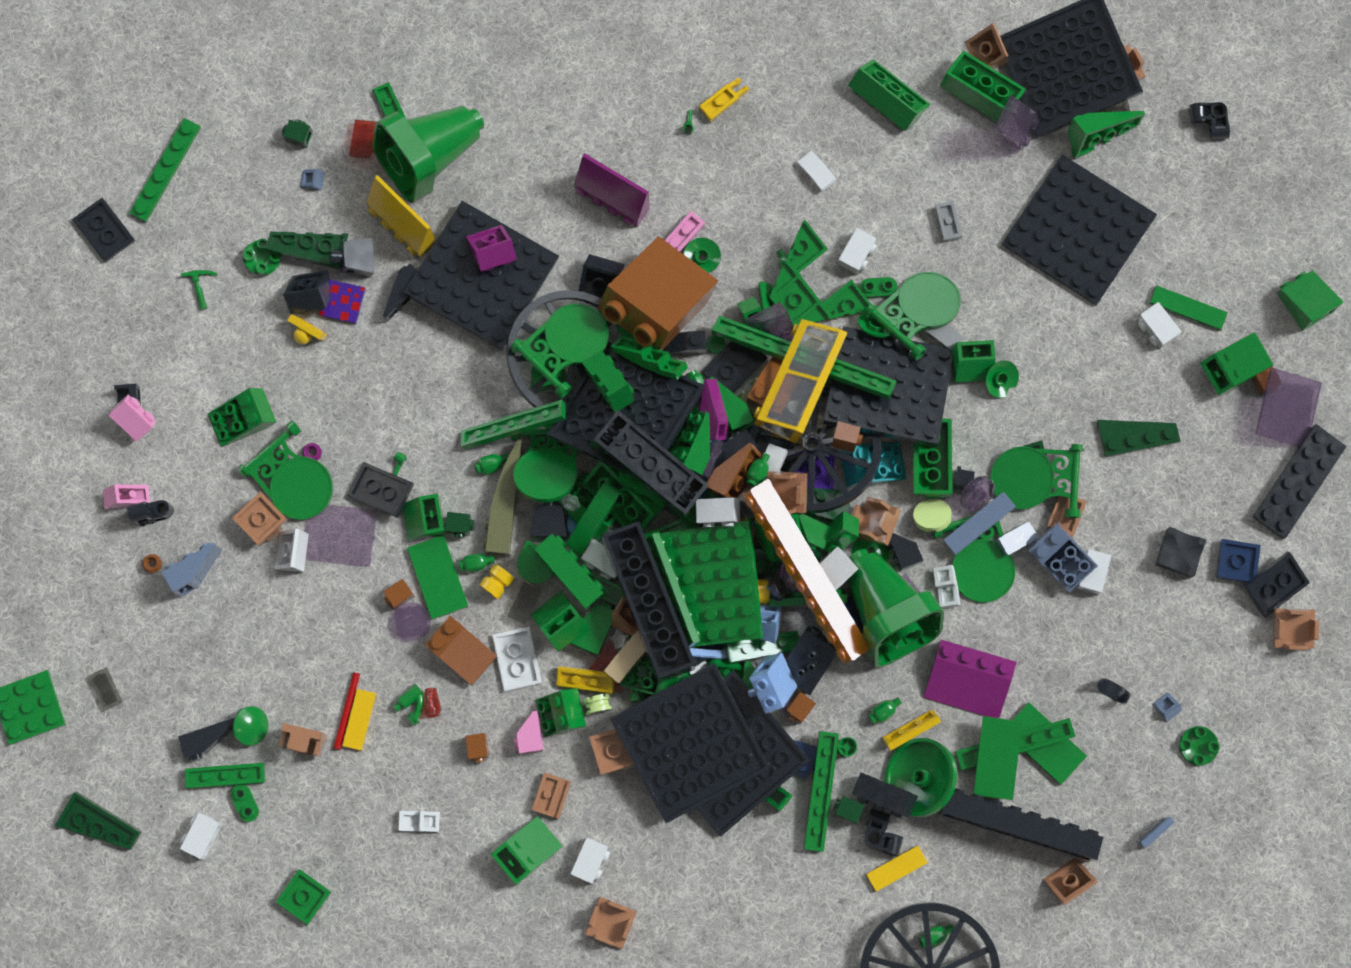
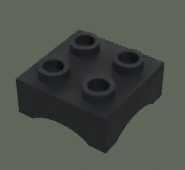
[1155,527,1206,578]

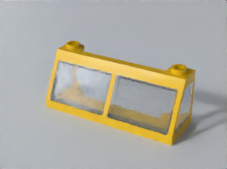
[753,319,847,444]

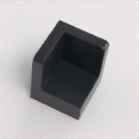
[114,383,141,406]
[953,466,975,491]

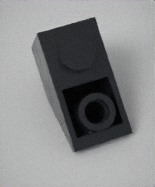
[886,533,924,571]

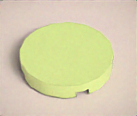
[913,499,952,532]

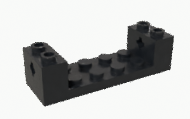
[587,410,709,520]

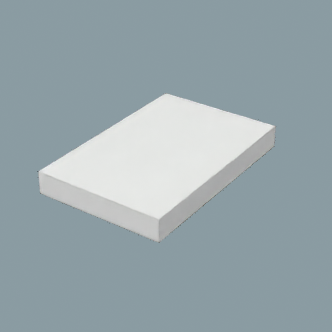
[492,627,542,692]

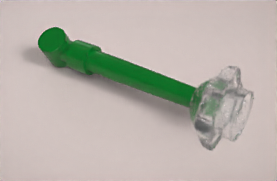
[562,471,589,511]

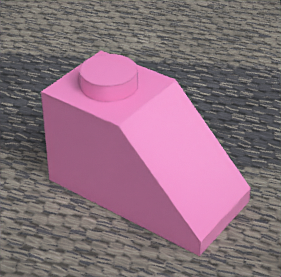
[102,484,150,509]
[514,711,544,754]

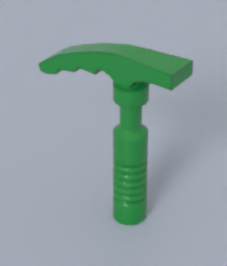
[181,270,218,311]

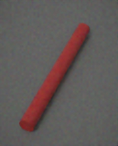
[333,672,360,750]

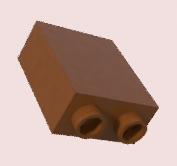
[598,236,719,350]

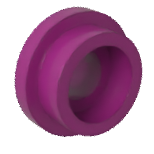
[302,443,322,461]

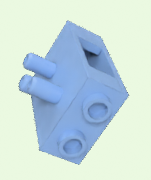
[748,652,797,713]

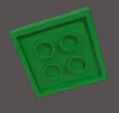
[0,670,66,745]

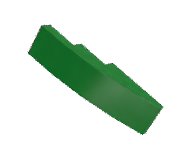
[611,335,688,380]
[566,481,621,556]

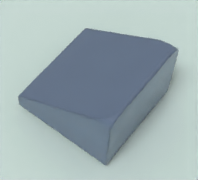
[300,169,325,190]
[1153,693,1182,722]

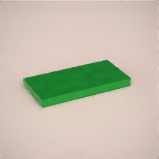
[407,535,469,620]
[1013,702,1087,785]
[973,716,1022,800]

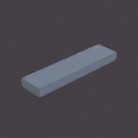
[943,492,1016,555]

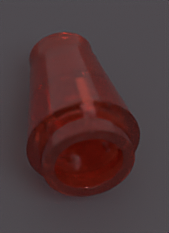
[423,688,442,718]

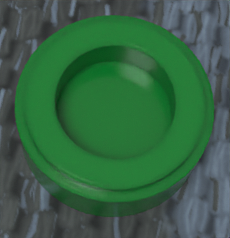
[706,335,725,354]

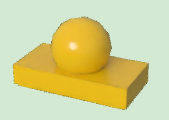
[287,315,327,345]

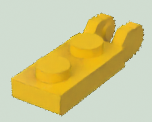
[699,77,749,122]

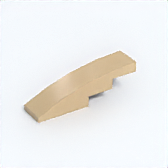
[604,631,646,683]

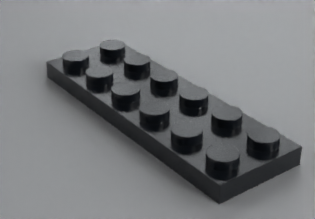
[1252,424,1347,539]

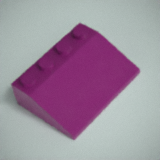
[574,153,650,227]
[923,639,1017,718]

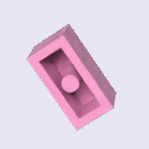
[108,395,156,442]

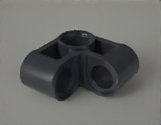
[1189,102,1230,140]
[127,500,174,527]
[864,809,903,857]

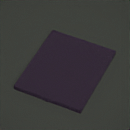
[1255,368,1322,447]
[304,505,378,567]

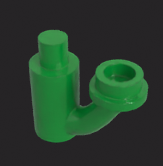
[393,684,424,726]

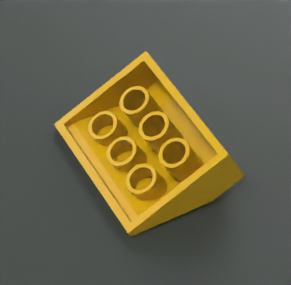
[366,175,436,258]

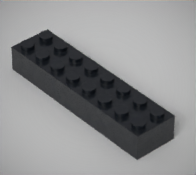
[602,521,696,684]
[939,788,1104,861]

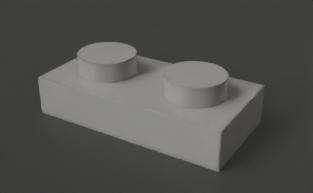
[935,201,962,242]

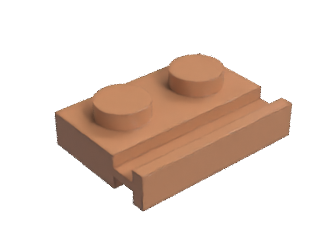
[1046,496,1087,538]
[532,772,572,819]

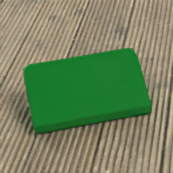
[758,281,777,322]

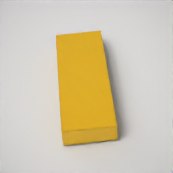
[556,666,615,694]
[342,689,377,751]
[882,710,941,751]
[866,846,928,892]

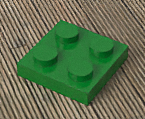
[276,869,332,925]

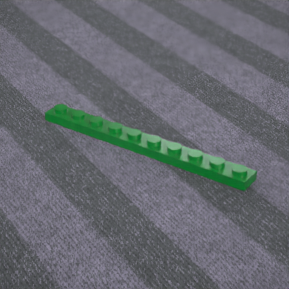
[711,315,896,400]

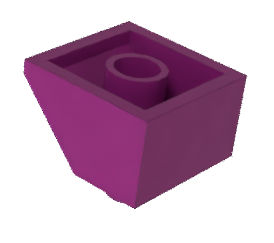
[466,225,517,271]

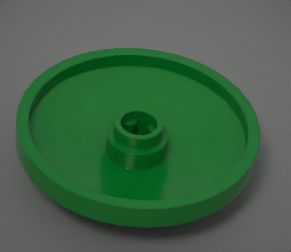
[884,738,957,818]

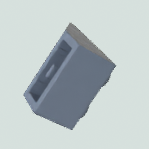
[1029,522,1098,593]
[162,542,222,597]

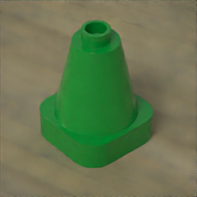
[372,106,484,203]
[847,549,944,668]

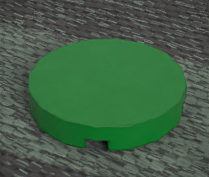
[517,545,554,584]

